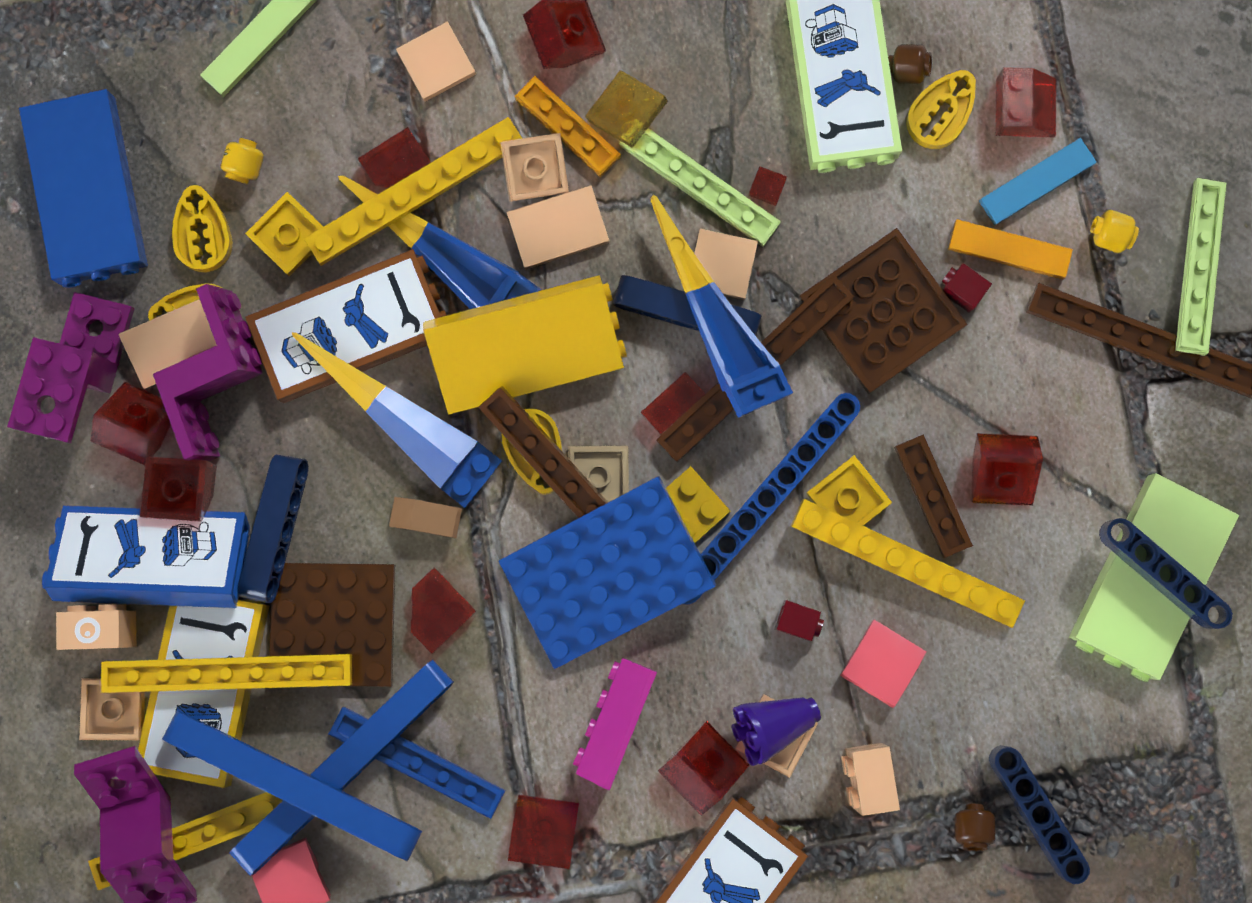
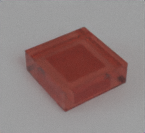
[749,166,787,206]

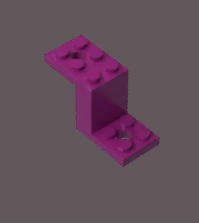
[153,284,263,461]
[7,292,135,443]
[74,746,197,903]

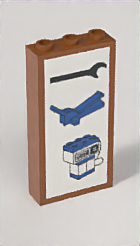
[245,249,447,404]
[653,796,808,903]

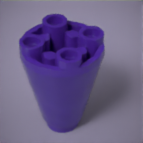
[731,697,821,766]

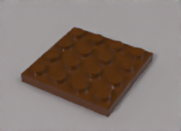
[799,228,968,394]
[270,563,396,687]

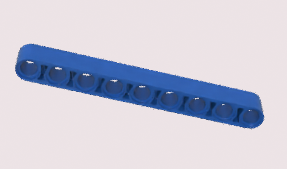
[683,393,860,605]
[230,660,454,877]
[162,710,422,861]

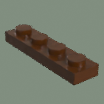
[894,434,973,558]

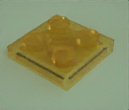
[585,70,668,148]

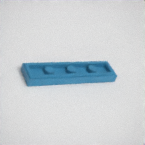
[979,138,1097,226]

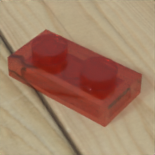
[641,372,705,435]

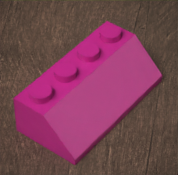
[573,658,657,791]

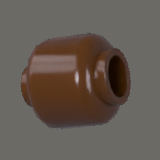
[888,44,932,84]
[955,804,995,851]

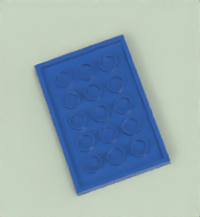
[498,476,716,669]

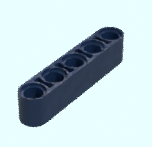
[613,275,762,336]
[238,454,309,603]
[1099,518,1233,629]
[989,745,1090,884]

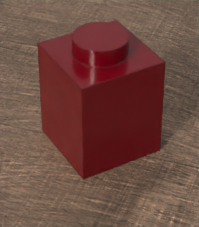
[941,263,992,313]
[775,600,824,641]

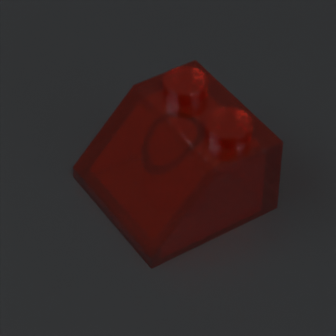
[523,0,606,69]
[995,67,1056,138]
[90,382,171,465]
[972,433,1043,506]
[140,456,217,522]
[658,721,750,816]
[508,794,579,869]

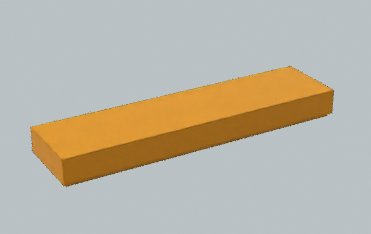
[515,76,621,178]
[948,219,1073,280]

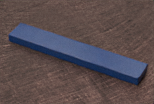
[328,707,506,819]

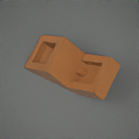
[389,497,462,538]

